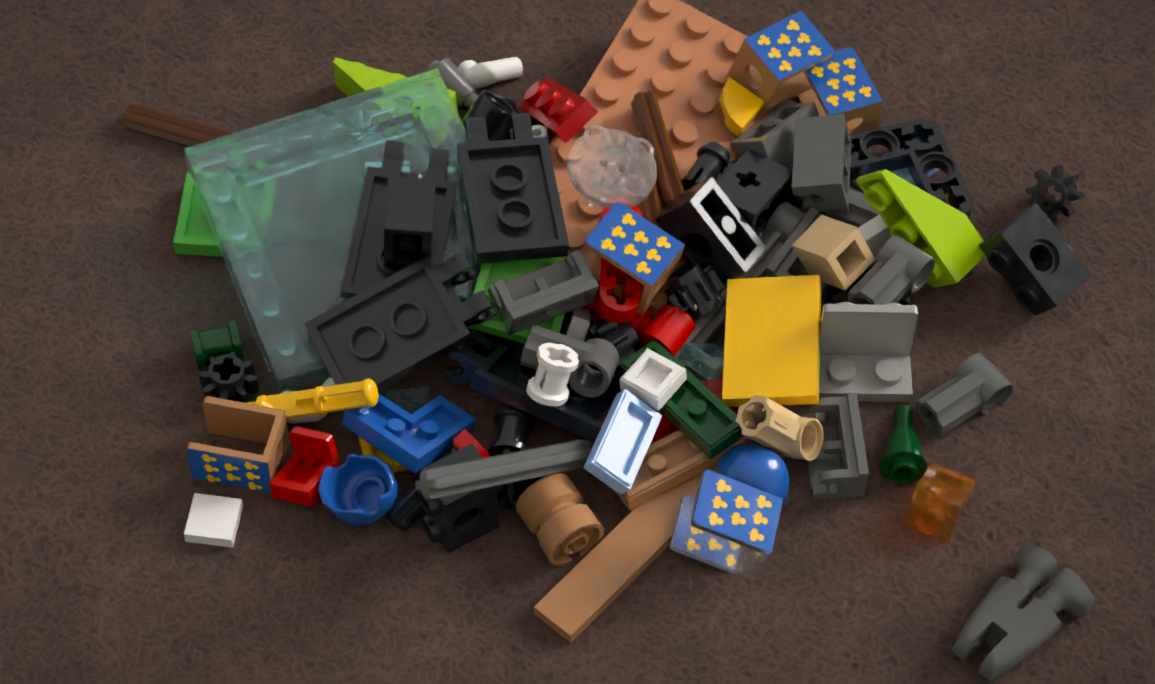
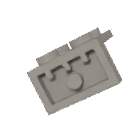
[819,302,918,402]

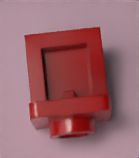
[268,426,341,507]

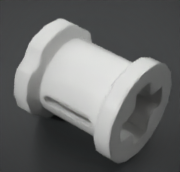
[526,343,579,406]

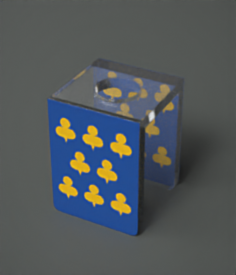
[670,470,783,577]

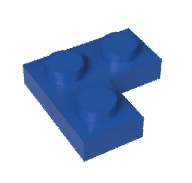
[342,394,476,473]

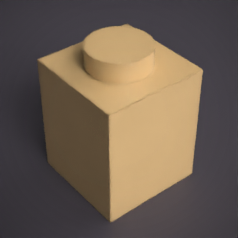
[791,215,875,291]

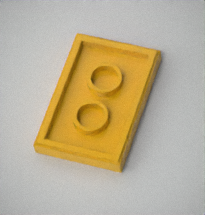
[722,275,821,407]

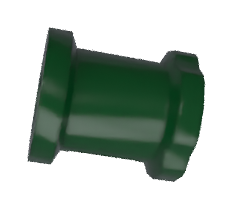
[189,319,244,370]

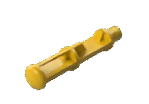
[247,379,379,419]

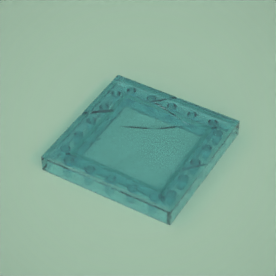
[184,68,482,394]

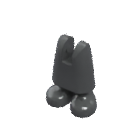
[951,545,1095,683]

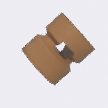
[516,473,604,566]

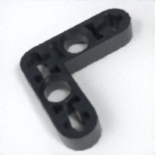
[850,119,973,219]

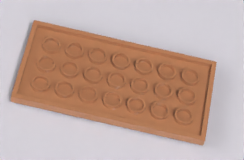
[549,0,774,317]

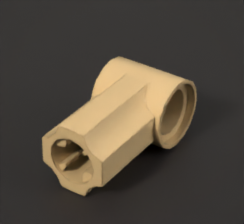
[735,395,824,461]

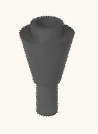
[422,57,479,110]

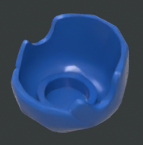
[717,442,789,504]
[317,454,398,526]

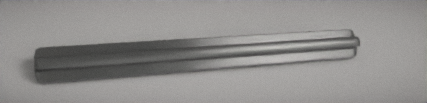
[415,438,595,500]

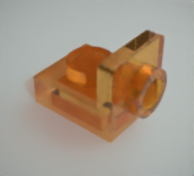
[904,463,976,544]

